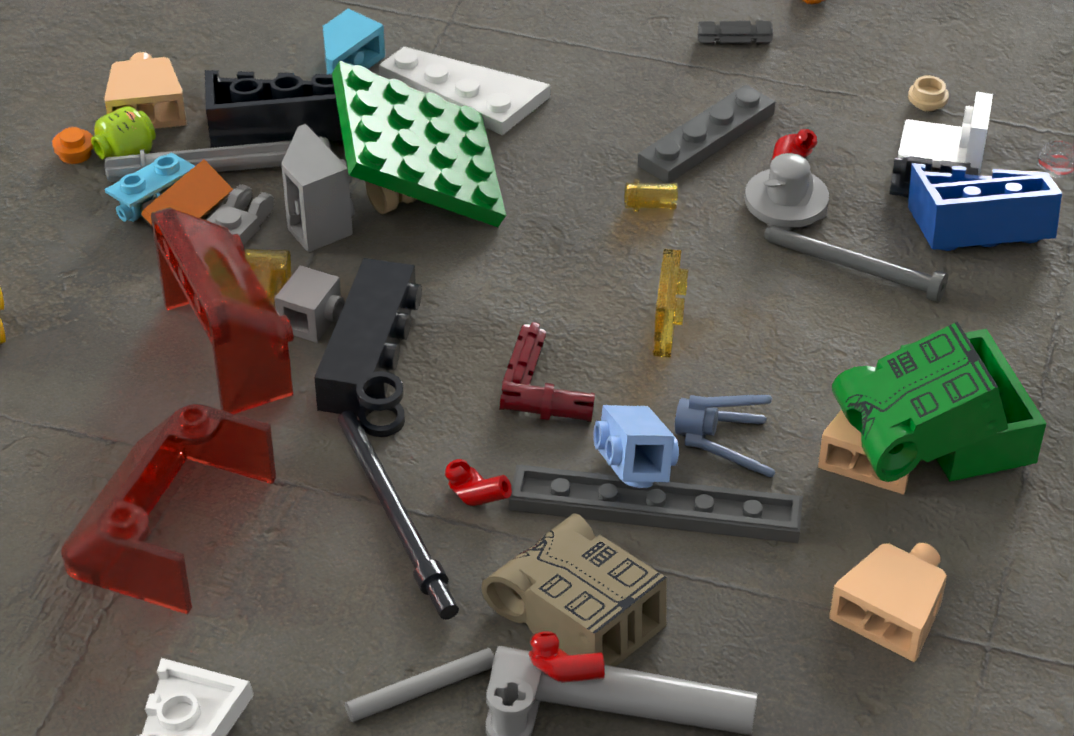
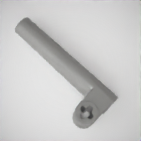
[485,646,758,736]

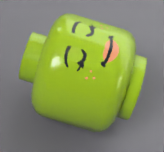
[91,106,156,159]

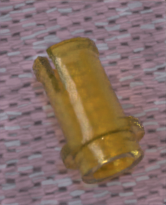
[624,179,678,212]

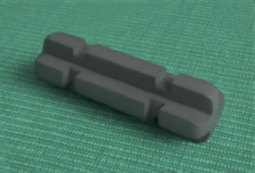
[697,21,773,44]

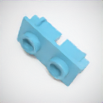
[105,152,195,222]

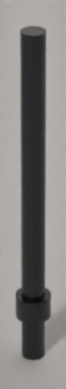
[338,410,459,620]

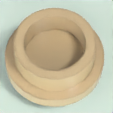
[908,76,949,111]

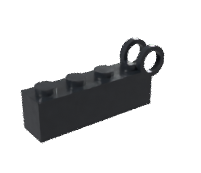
[314,258,422,437]

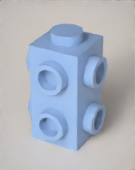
[593,405,679,488]

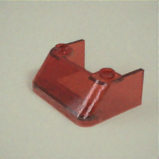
[151,208,294,417]
[61,404,276,615]

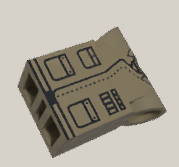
[481,513,667,667]

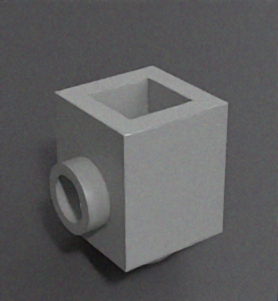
[275,265,345,343]

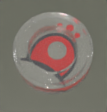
[1037,141,1074,178]

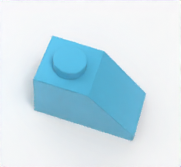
[323,9,385,74]

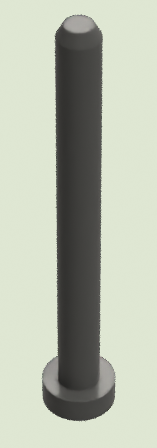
[764,226,948,303]

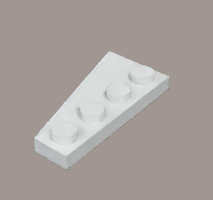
[379,47,551,135]

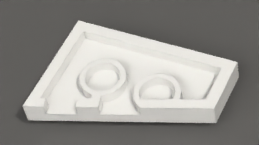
[139,658,254,736]

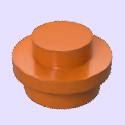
[52,127,93,164]

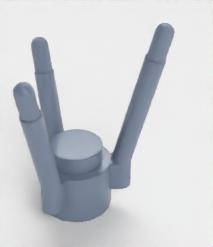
[675,395,775,477]

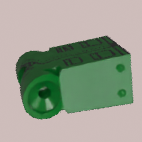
[832,322,1009,482]

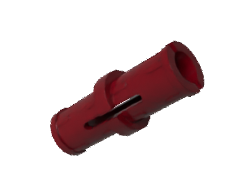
[499,380,595,422]

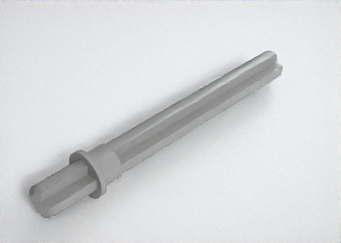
[105,138,331,182]

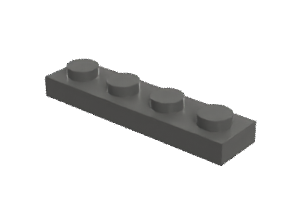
[638,84,776,184]

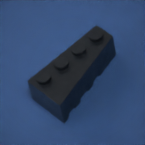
[205,70,343,148]

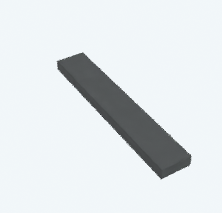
[509,464,803,543]

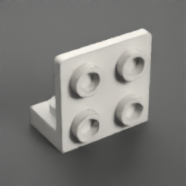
[898,92,993,174]

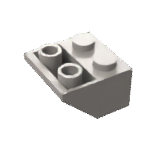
[281,124,355,253]

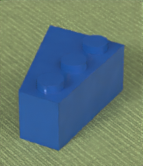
[908,163,1062,251]

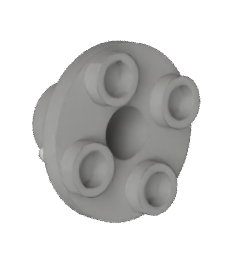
[745,153,829,231]

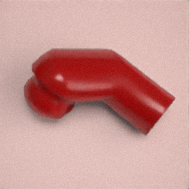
[770,129,817,164]
[445,459,512,506]
[529,631,605,683]

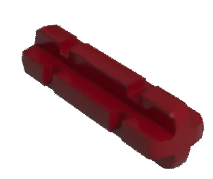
[502,321,546,385]

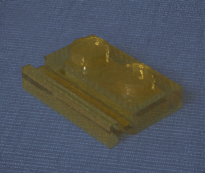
[653,249,689,358]

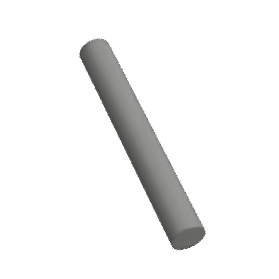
[345,647,495,722]

